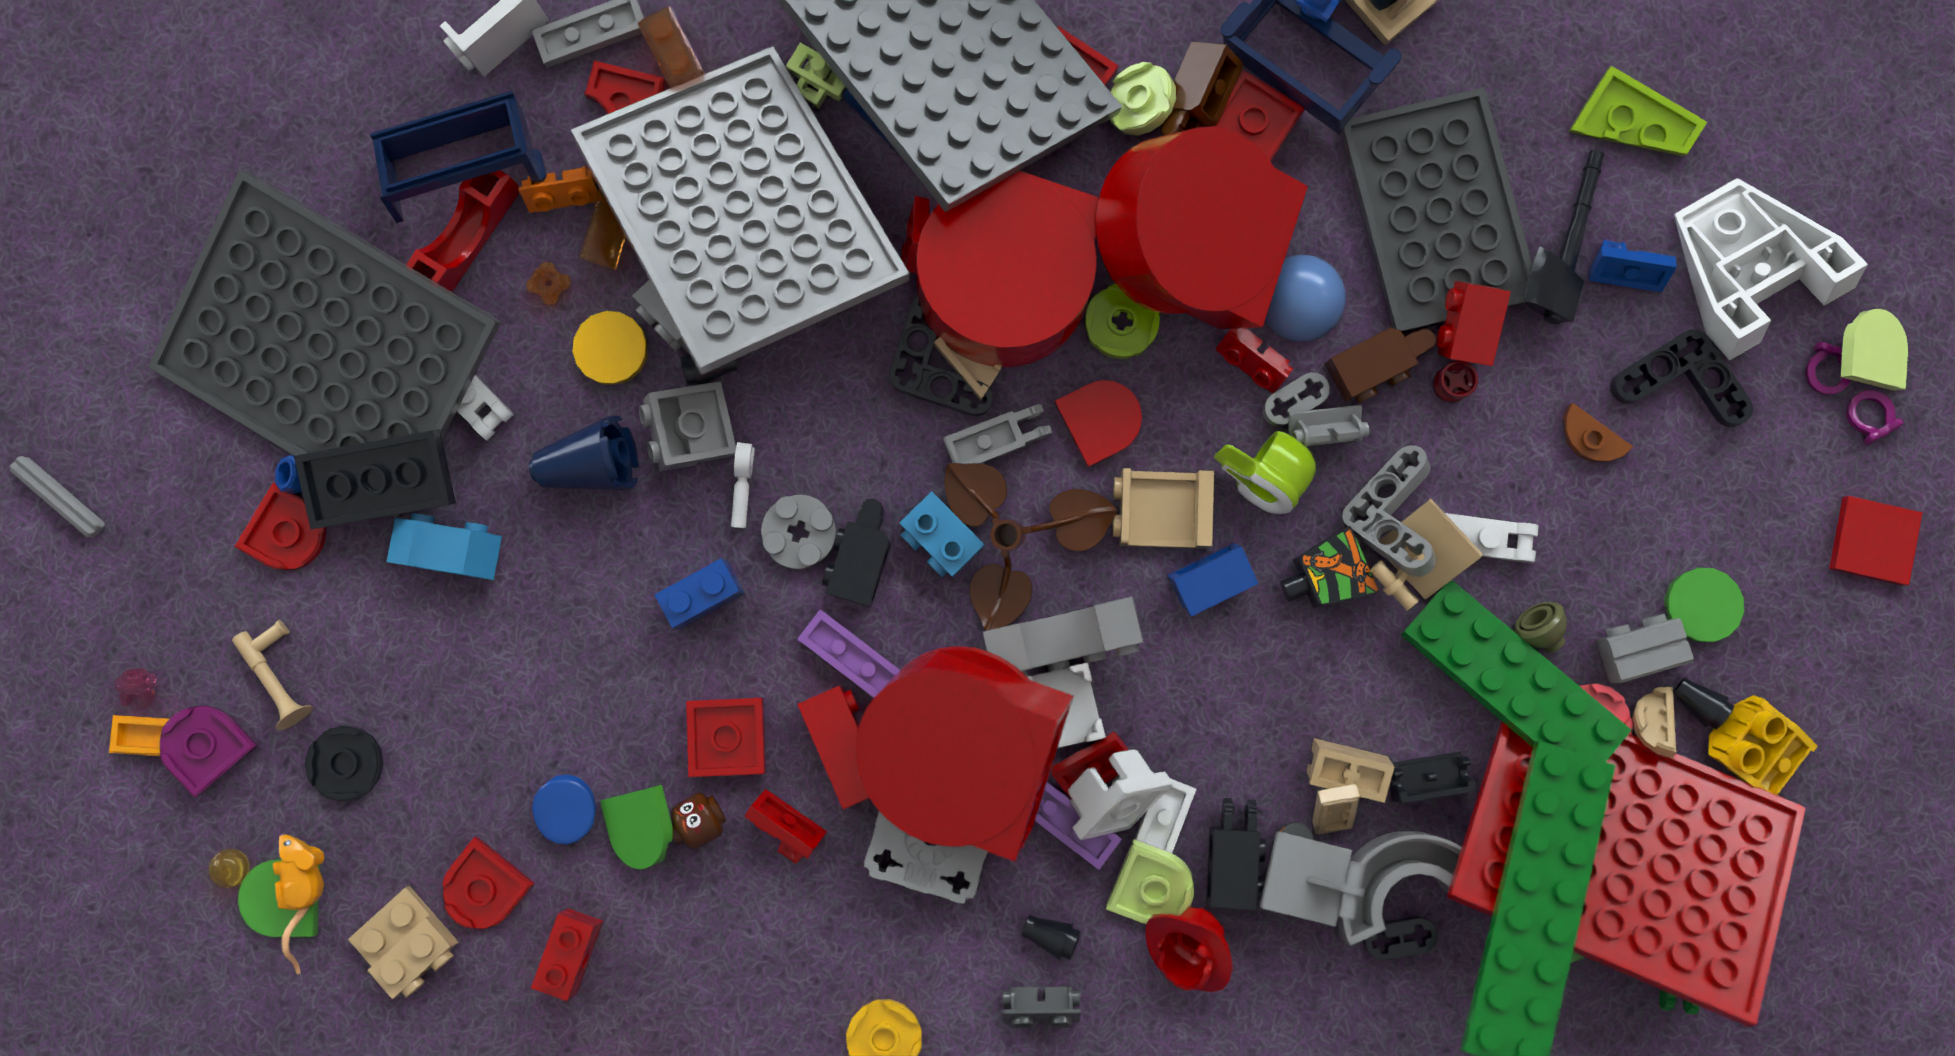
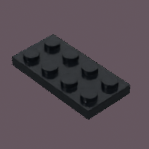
[294,429,456,529]

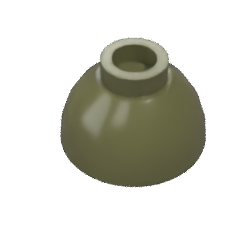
[1514,602,1567,652]

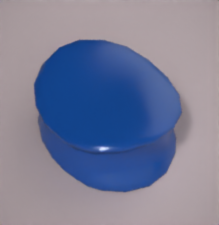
[532,774,596,845]

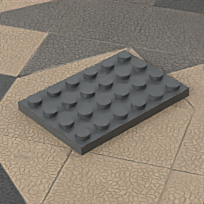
[1341,87,1532,333]

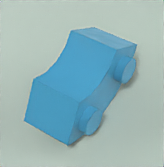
[386,513,502,580]

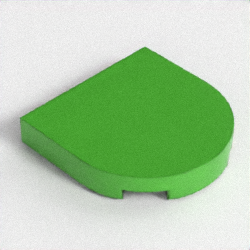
[600,785,673,869]
[238,859,320,937]

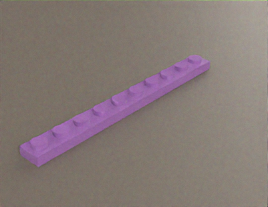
[797,609,1122,870]

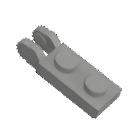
[943,404,1052,464]

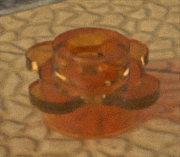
[526,262,571,306]

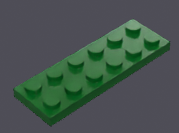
[1401,580,1632,762]

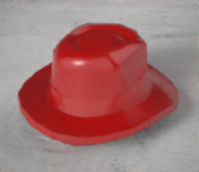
[1145,906,1233,992]

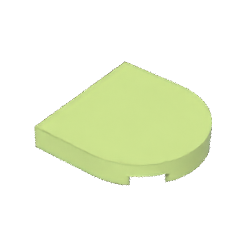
[1841,309,1908,391]
[1106,839,1194,924]

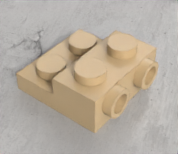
[348,886,459,999]

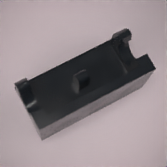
[1390,751,1477,803]

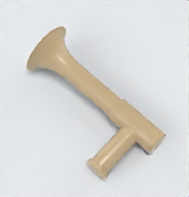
[232,620,313,730]

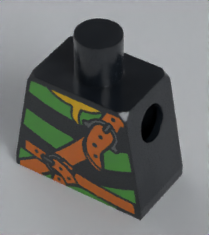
[1280,526,1379,608]

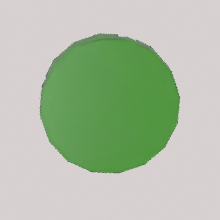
[1664,568,1744,642]

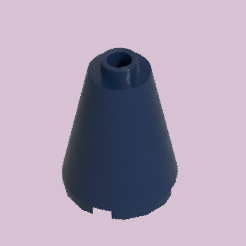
[529,415,639,490]

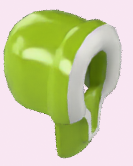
[1214,431,1316,514]

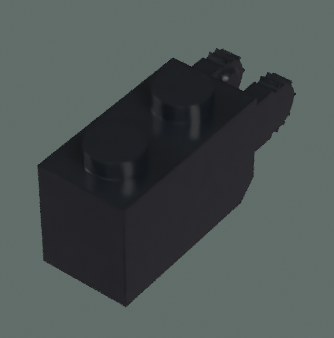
[822,498,891,608]

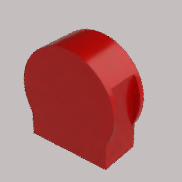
[1096,127,1308,329]
[917,171,1099,367]
[856,646,1074,861]

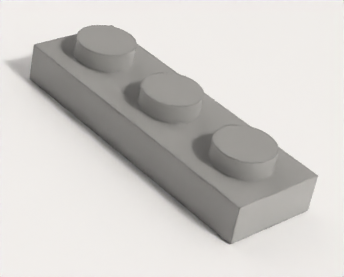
[531,0,649,68]

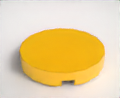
[573,311,648,385]
[846,999,922,1056]

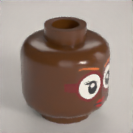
[671,792,727,850]

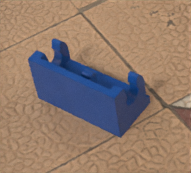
[1167,543,1259,617]

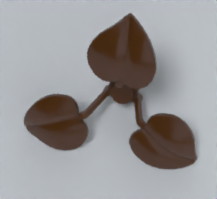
[944,463,1117,631]

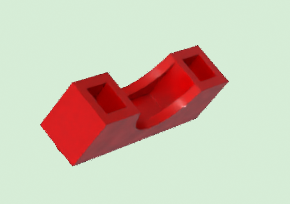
[406,170,520,292]

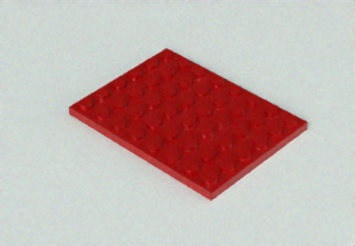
[1447,721,1806,1027]

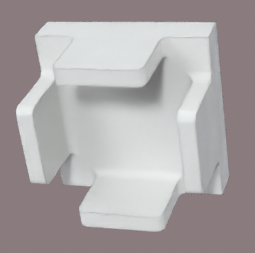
[1068,750,1173,840]

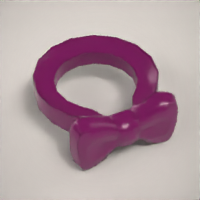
[1805,342,1851,395]
[1846,390,1904,445]

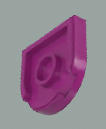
[160,706,258,798]

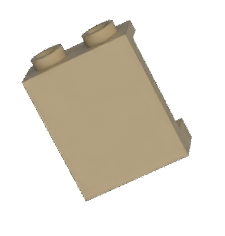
[1112,468,1214,549]

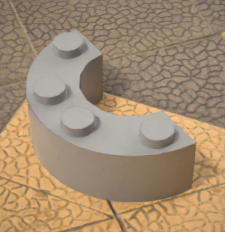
[983,597,1143,677]
[1336,831,1462,946]

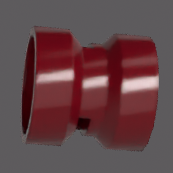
[1432,360,1479,403]

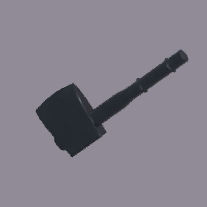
[1525,150,1604,325]

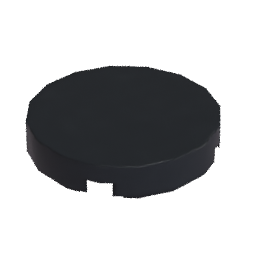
[305,726,384,802]

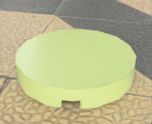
[1110,62,1176,135]

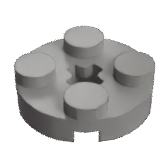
[761,495,837,570]

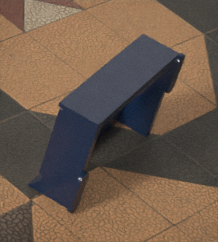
[1220,0,1401,134]
[370,91,547,223]

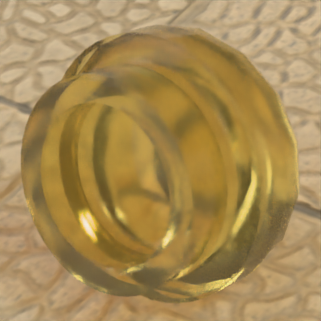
[208,849,249,888]

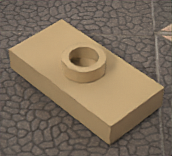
[1312,784,1360,835]

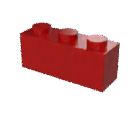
[797,685,870,810]

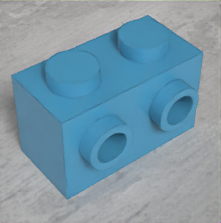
[900,491,985,578]

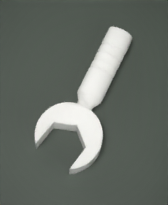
[731,442,755,528]

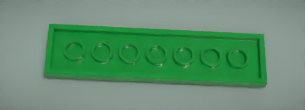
[1460,741,1616,1056]

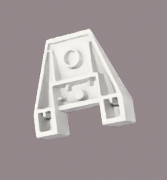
[1674,178,1868,361]

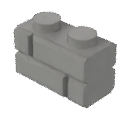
[1596,613,1694,683]

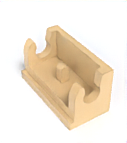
[1307,738,1395,803]

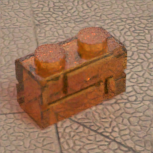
[638,7,705,88]

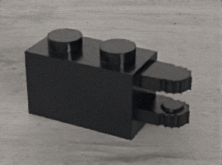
[1206,798,1266,910]

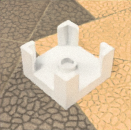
[1028,663,1106,748]

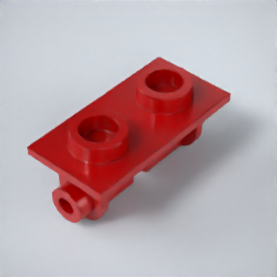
[1215,328,1294,394]

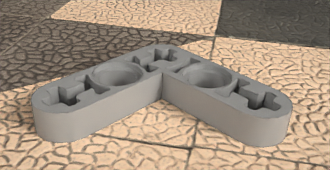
[1342,445,1437,577]

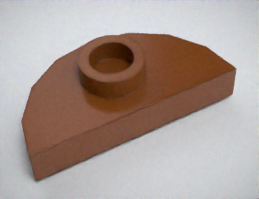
[1563,403,1633,462]

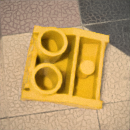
[1708,695,1818,795]

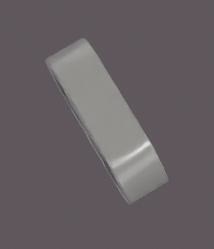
[1263,373,1330,427]

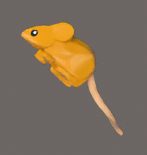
[273,834,325,974]

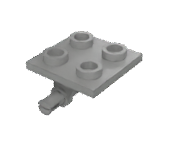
[1260,831,1366,927]

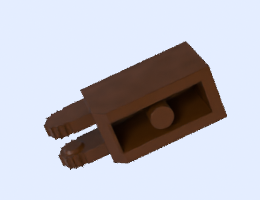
[1161,42,1244,135]
[1325,327,1436,404]

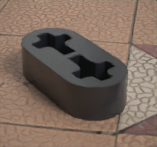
[1363,916,1438,960]

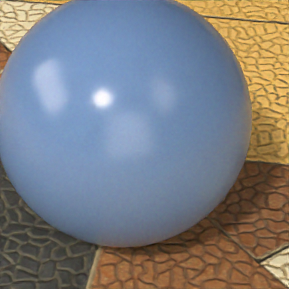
[1265,255,1346,342]

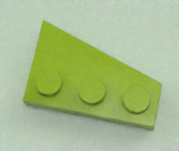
[1568,66,1707,157]

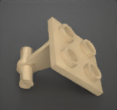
[1370,498,1483,611]

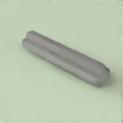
[9,456,105,538]

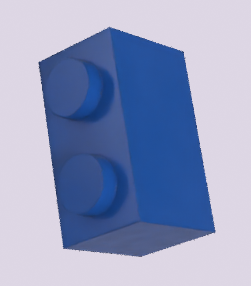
[654,558,745,629]

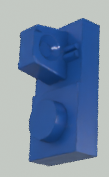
[1588,240,1677,292]

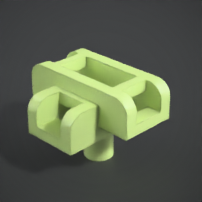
[786,43,846,109]

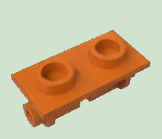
[519,166,601,213]

